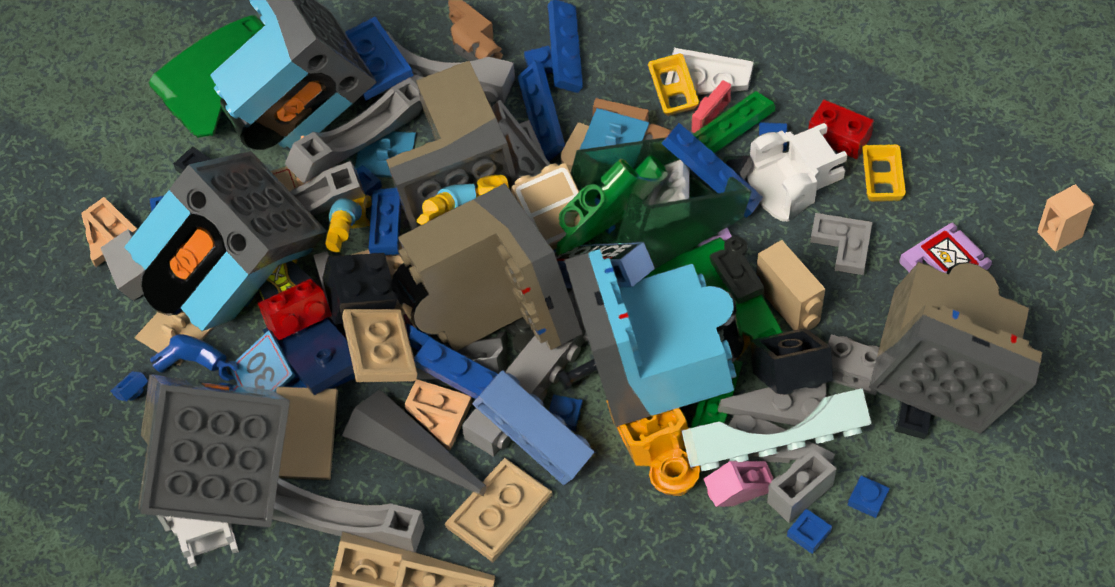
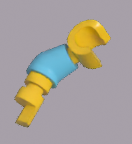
[416,175,509,225]
[325,195,372,252]

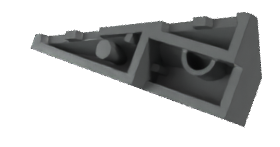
[412,331,508,379]
[342,390,487,496]

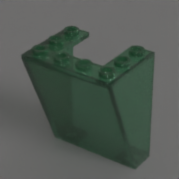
[570,137,752,270]

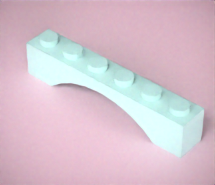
[682,389,871,471]

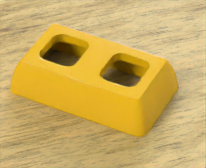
[648,53,699,116]
[862,145,906,202]

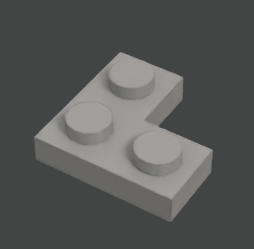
[810,213,872,275]

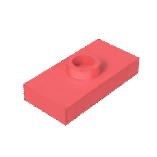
[692,80,731,133]

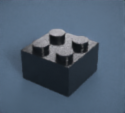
[322,253,398,325]
[750,328,833,395]

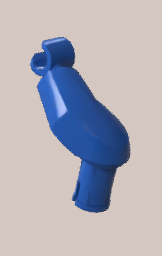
[150,334,239,381]

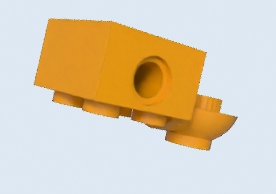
[606,400,700,496]

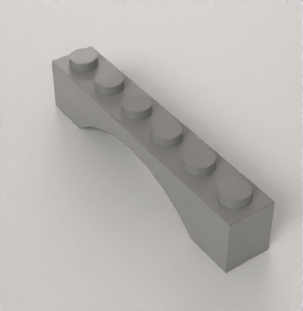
[387,32,515,103]
[285,77,423,183]
[290,161,365,216]
[272,477,425,553]

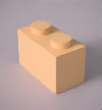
[1037,184,1094,252]

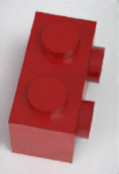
[808,99,874,160]
[258,279,332,340]

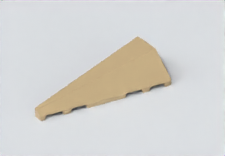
[329,532,495,587]

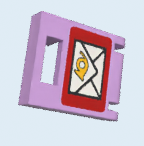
[899,223,992,274]

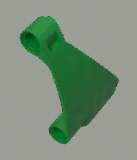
[149,15,265,138]
[556,155,668,256]
[643,237,783,342]

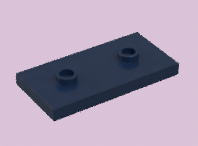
[262,318,354,395]

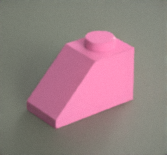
[703,461,774,507]

